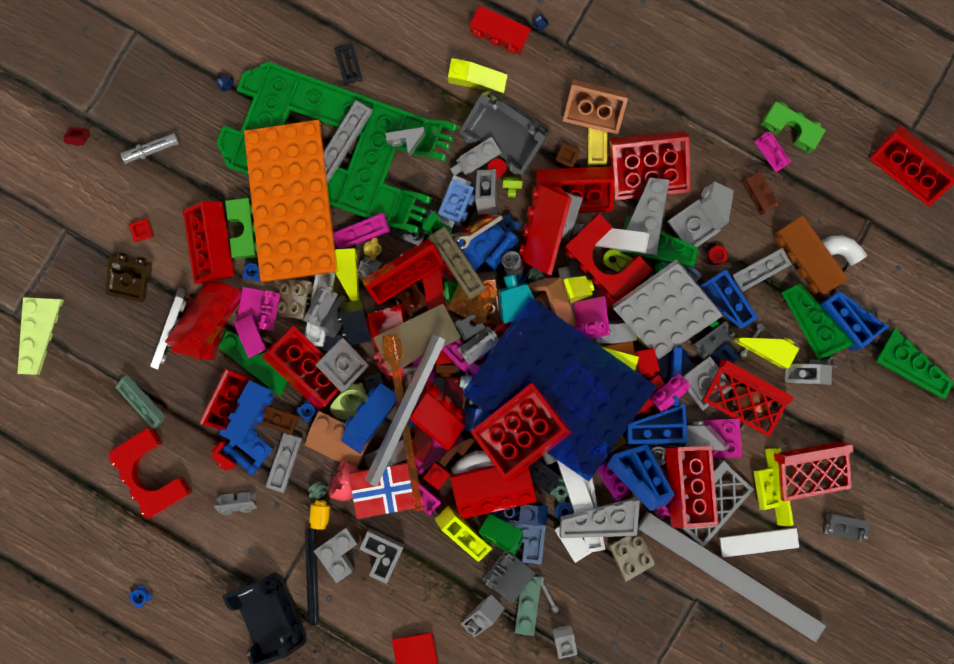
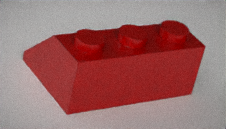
[200,367,253,430]
[409,380,465,451]

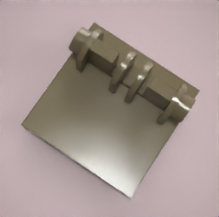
[276,279,313,320]
[609,529,655,582]

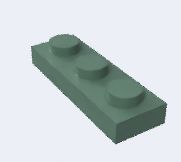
[116,375,166,430]
[515,575,542,636]

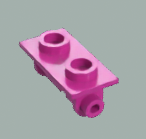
[754,131,792,172]
[650,373,691,412]

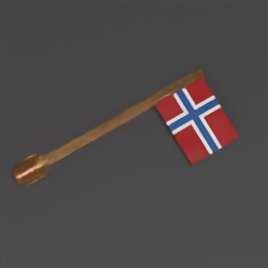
[349,334,425,519]

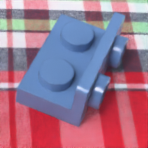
[438,179,475,226]

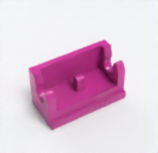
[410,476,442,515]

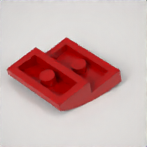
[367,303,408,353]
[392,632,438,664]

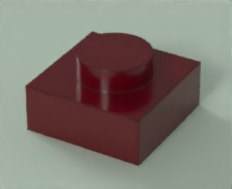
[63,127,90,146]

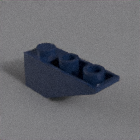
[484,503,548,526]

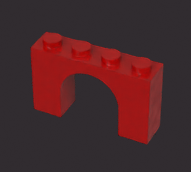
[563,213,652,301]
[108,428,193,519]

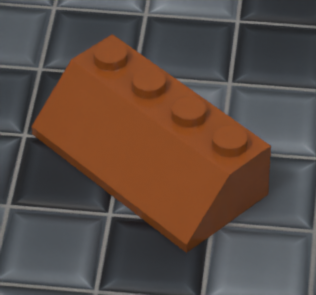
[773,216,849,296]

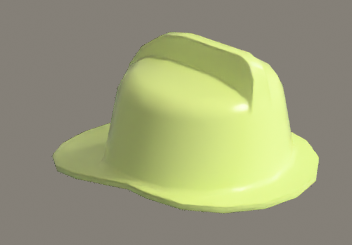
[331,382,369,420]

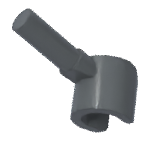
[808,357,837,368]

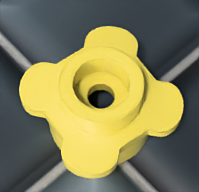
[364,238,382,261]

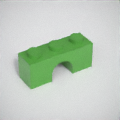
[760,102,826,153]
[226,198,258,260]

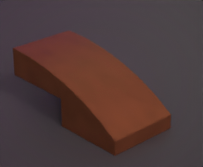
[731,386,772,415]
[439,438,475,467]

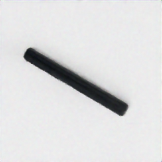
[305,528,319,626]

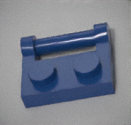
[484,231,519,273]
[221,435,274,476]

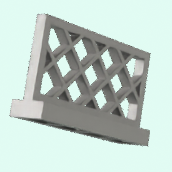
[669,458,754,547]

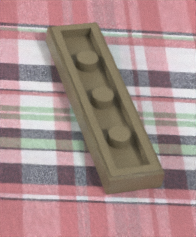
[428,226,486,300]

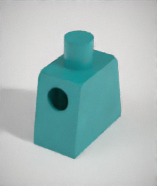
[498,274,540,324]

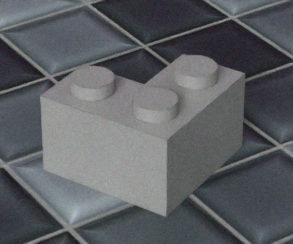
[314,525,359,583]
[360,529,405,584]

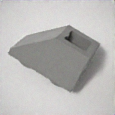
[461,595,505,638]

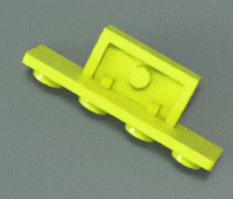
[753,448,794,526]

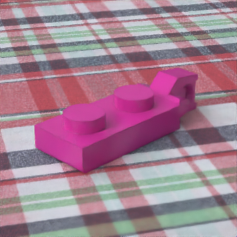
[441,339,481,377]

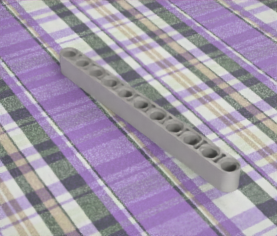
[638,511,826,642]

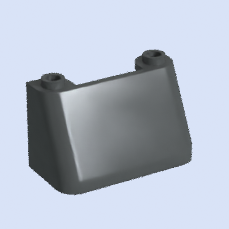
[459,91,552,175]

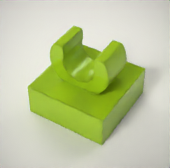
[503,177,522,197]

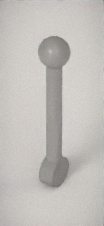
[740,323,765,358]
[539,575,559,613]

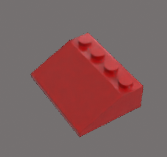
[609,131,690,200]
[518,182,572,275]
[471,383,572,480]

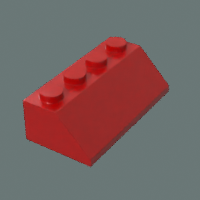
[870,125,954,207]
[536,167,615,212]
[183,201,234,285]
[362,239,444,305]
[165,282,241,360]
[261,325,339,409]
[665,446,718,528]
[450,465,537,519]

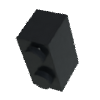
[337,299,371,345]

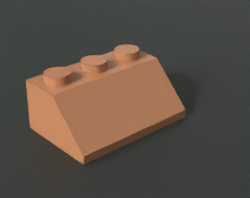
[563,79,628,135]
[527,277,576,340]
[305,411,373,468]

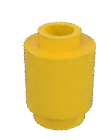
[309,500,330,530]

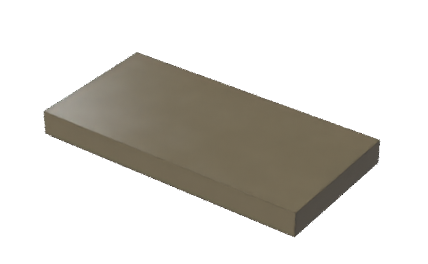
[373,304,461,373]

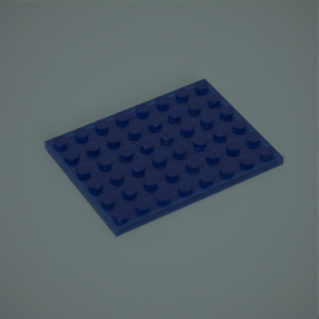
[461,297,657,481]

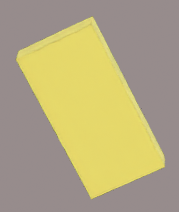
[588,128,607,166]

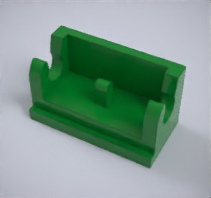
[479,514,524,556]

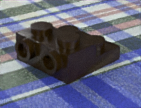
[105,252,152,303]

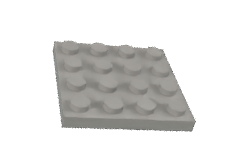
[612,260,723,359]

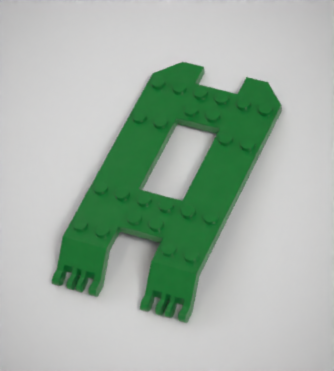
[216,61,458,234]

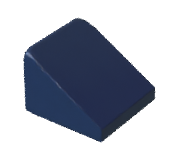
[711,341,740,364]

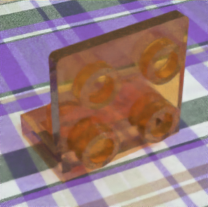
[447,282,498,326]

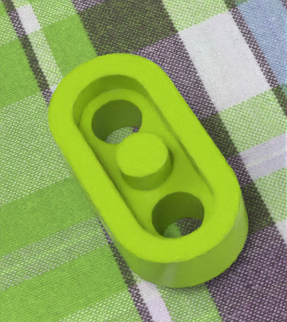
[603,250,632,272]

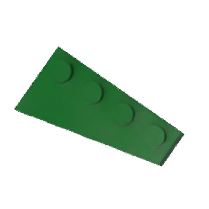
[619,215,698,268]
[874,328,954,399]

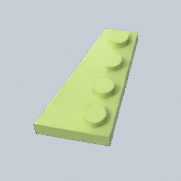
[17,297,64,375]

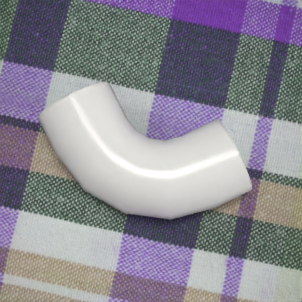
[821,235,867,266]
[451,451,494,474]

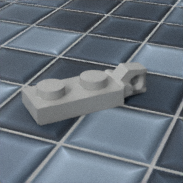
[450,137,502,176]

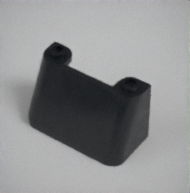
[222,572,307,664]

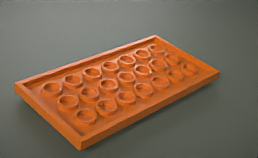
[244,120,338,282]

